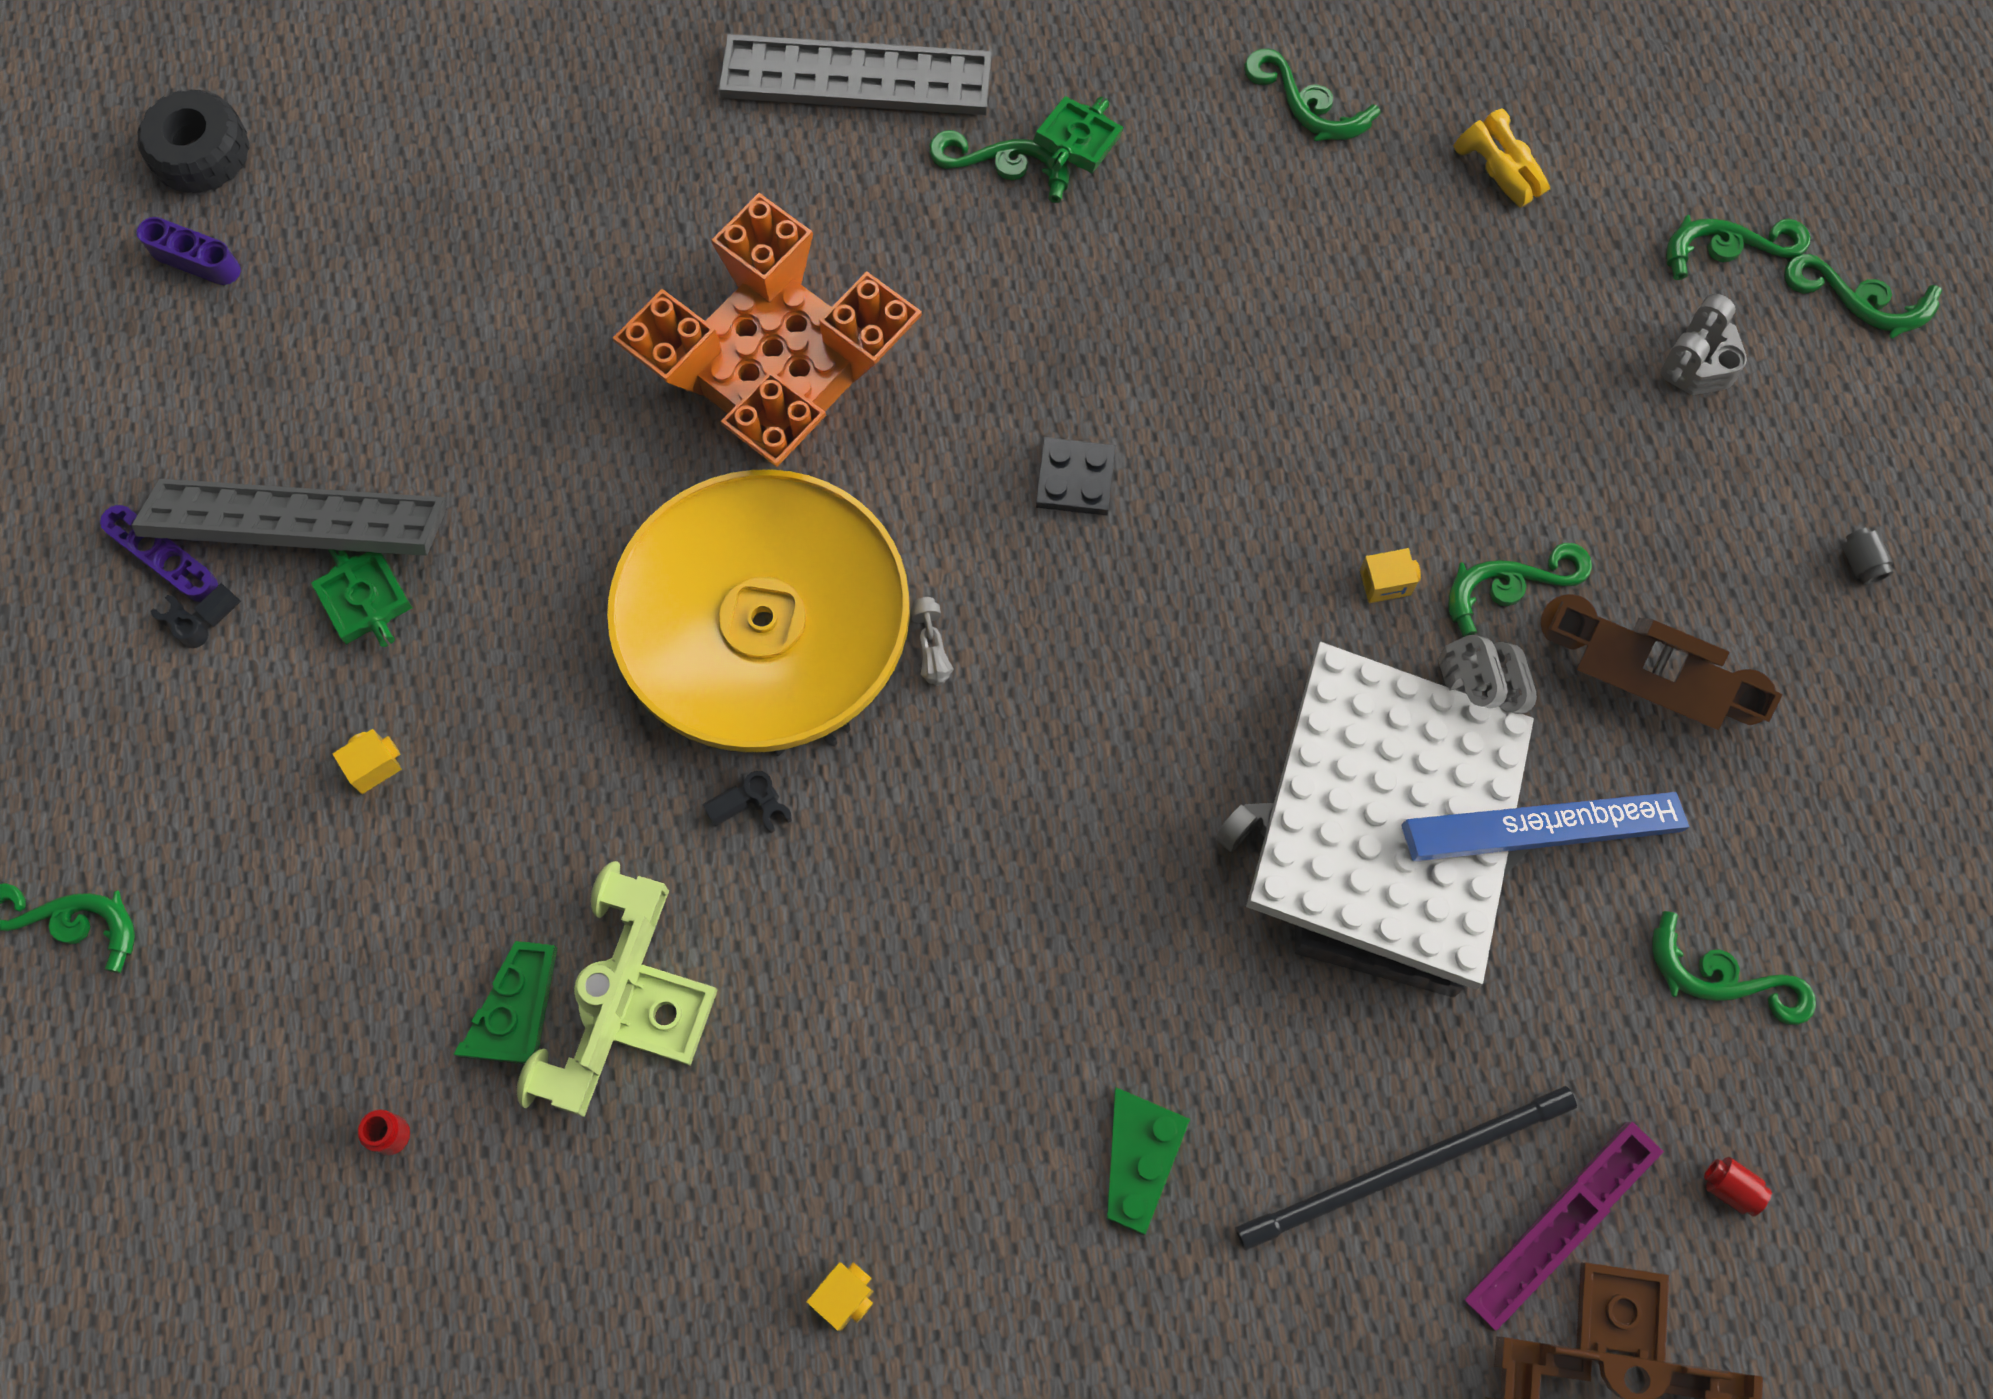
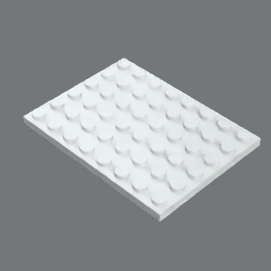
[1246,642,1534,990]

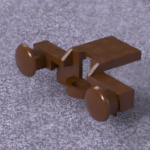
[1485,1262,1763,1399]

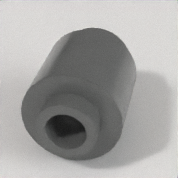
[1841,528,1894,585]

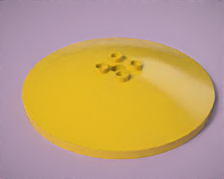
[607,469,910,752]

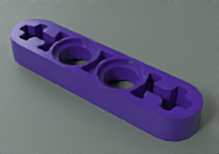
[100,505,218,602]

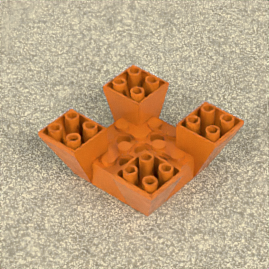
[613,193,922,467]

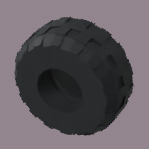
[137,90,249,193]

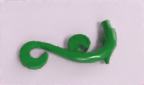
[1244,48,1381,141]
[929,130,1069,203]
[1666,215,1811,280]
[1784,254,1942,339]
[1448,543,1592,637]
[0,883,135,973]
[1652,911,1816,1025]

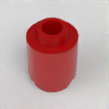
[358,1109,410,1155]
[1704,1157,1772,1217]

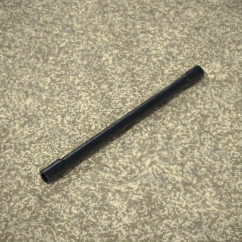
[1235,1086,1577,1251]

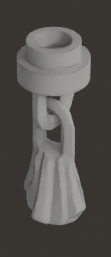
[911,597,954,686]

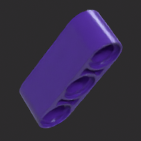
[137,217,241,285]

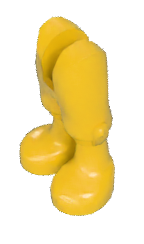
[1453,109,1550,208]

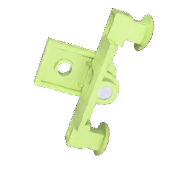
[517,861,718,1117]

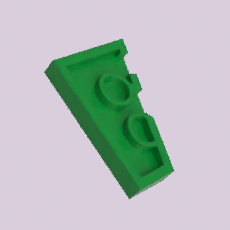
[453,941,558,1064]
[1107,1087,1190,1236]

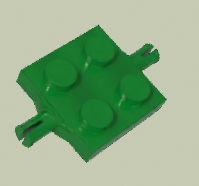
[1033,96,1124,174]
[311,549,413,647]

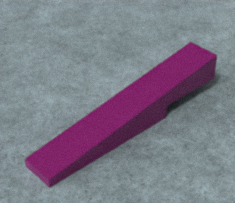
[1464,1121,1664,1331]

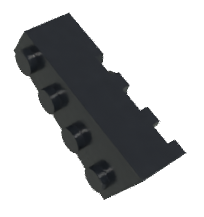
[1295,925,1465,998]

